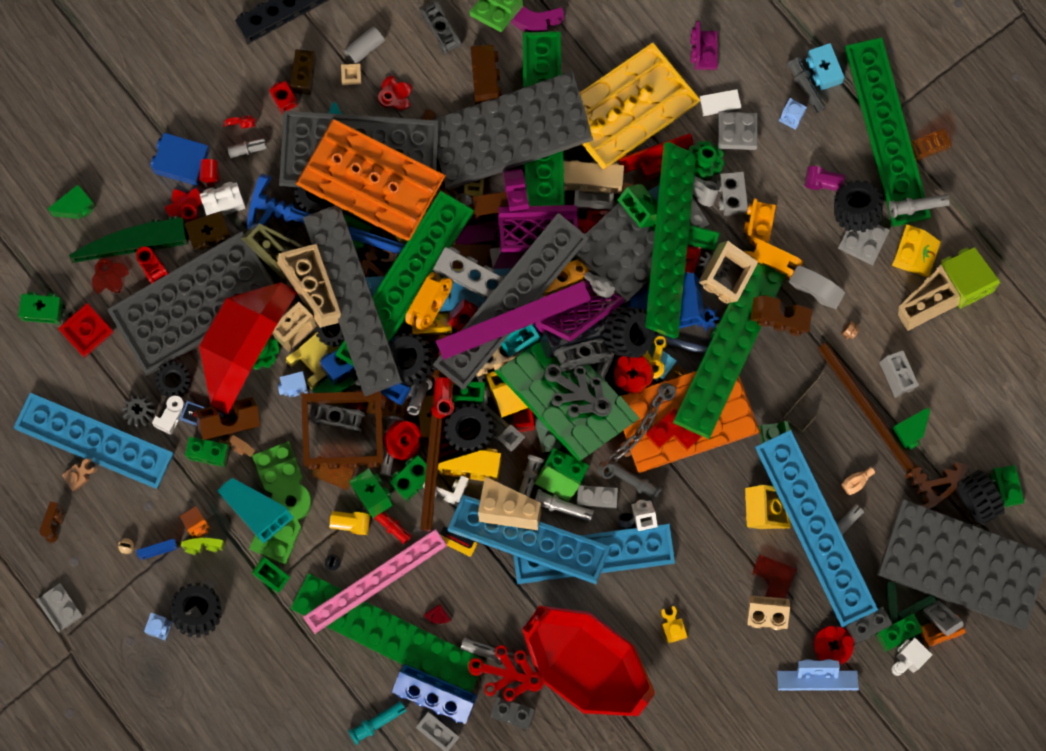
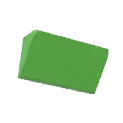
[534,466,580,502]

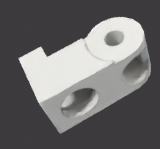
[152,396,185,435]

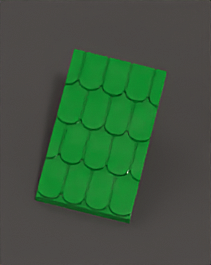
[494,340,640,461]

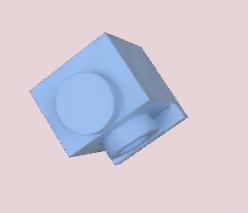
[779,98,807,130]
[277,371,308,397]
[144,613,173,641]

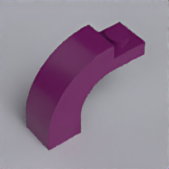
[510,5,564,32]
[502,169,529,212]

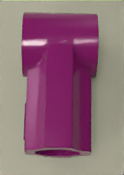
[804,166,845,191]

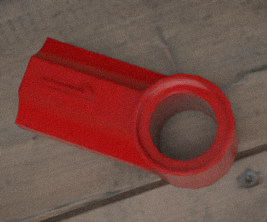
[199,159,220,187]
[431,377,454,419]

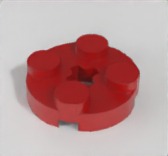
[614,355,654,394]
[383,420,421,460]
[813,626,854,665]

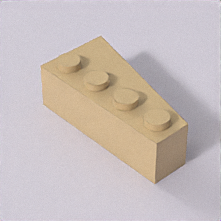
[277,244,341,328]

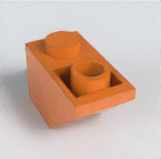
[179,506,211,539]

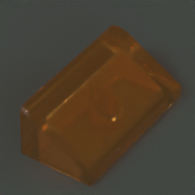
[311,456,355,491]

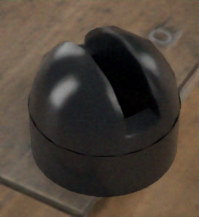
[618,512,635,529]
[325,554,341,571]

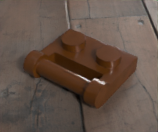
[39,501,65,543]

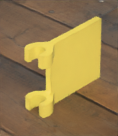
[286,330,343,389]

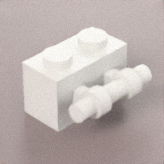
[200,182,246,216]
[891,638,932,676]

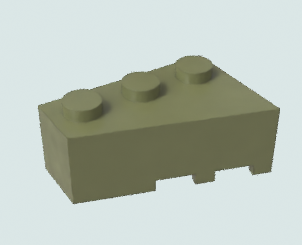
[241,223,304,279]

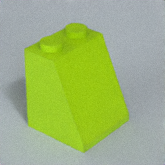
[940,247,1000,309]

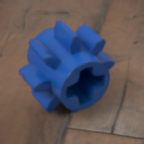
[697,306,719,331]

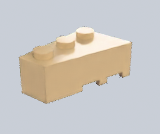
[898,265,960,331]
[478,477,541,530]

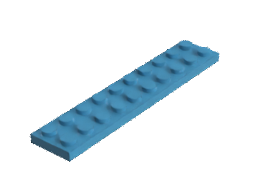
[755,430,878,627]

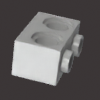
[716,172,748,216]

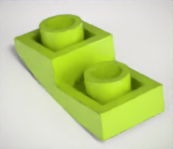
[181,538,225,555]

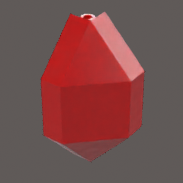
[199,282,297,415]
[522,605,656,716]

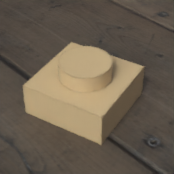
[341,64,361,85]

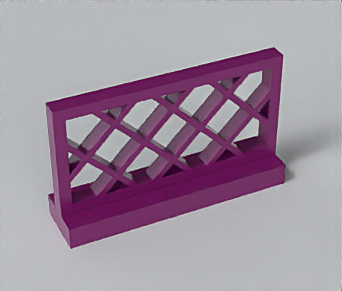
[498,205,578,252]
[535,278,624,342]

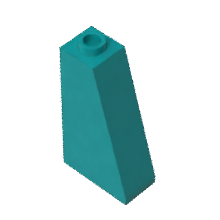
[217,478,294,544]

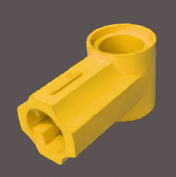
[329,511,371,535]

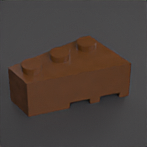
[471,45,502,105]

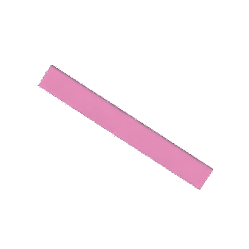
[303,529,447,634]

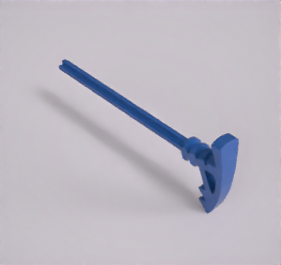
[247,174,406,254]

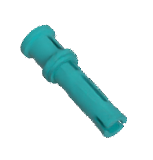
[347,701,407,746]

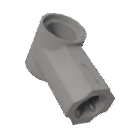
[693,175,720,207]

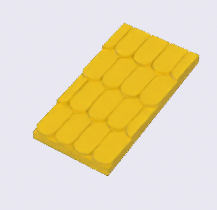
[580,43,701,170]

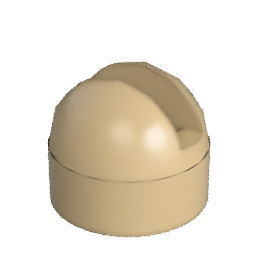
[118,538,135,555]

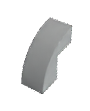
[789,266,846,309]

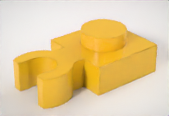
[661,606,687,644]

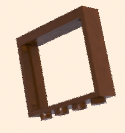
[301,391,383,470]

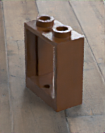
[469,192,509,224]

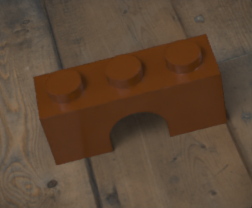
[750,295,812,336]
[195,397,260,440]

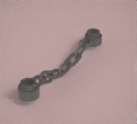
[597,383,676,479]

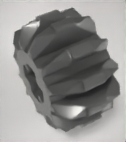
[696,250,730,283]
[121,394,155,427]

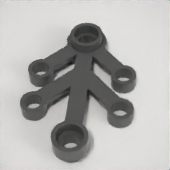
[545,364,612,418]

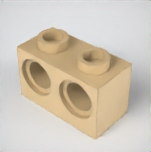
[747,595,790,630]

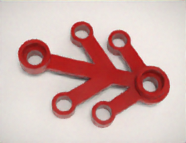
[468,645,545,701]

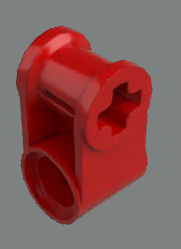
[136,247,168,284]

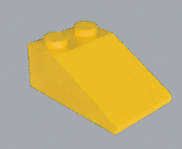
[438,448,501,482]

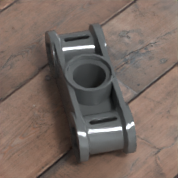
[419,0,462,55]
[553,337,613,372]
[308,404,365,433]

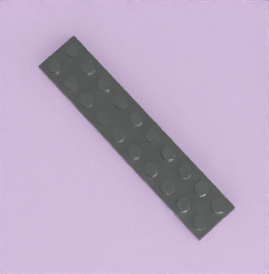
[303,205,402,396]
[433,213,589,390]

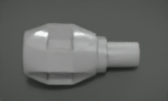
[584,272,615,298]

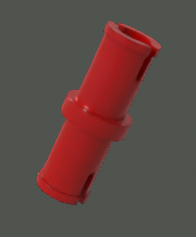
[374,511,412,545]

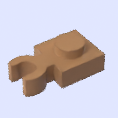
[62,458,98,491]

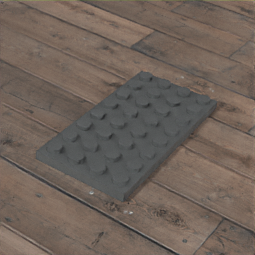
[434,71,594,190]
[279,111,438,187]
[107,232,274,376]
[877,500,1046,630]

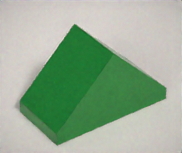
[251,557,290,593]

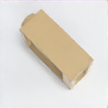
[699,241,758,304]
[272,302,317,352]

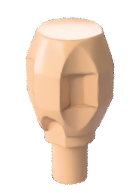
[841,467,875,495]

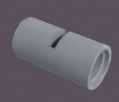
[343,26,385,64]

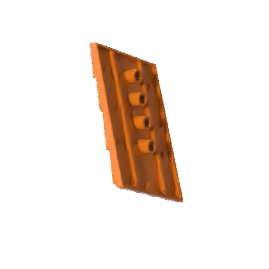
[295,119,446,241]
[621,371,760,473]

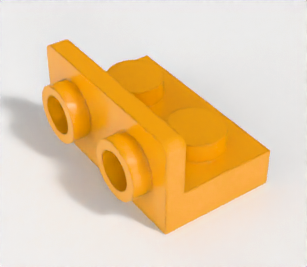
[743,198,776,243]

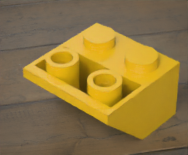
[486,372,528,418]

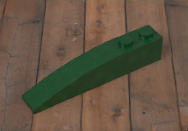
[69,216,188,263]

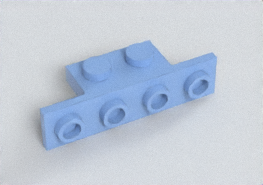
[777,659,859,690]

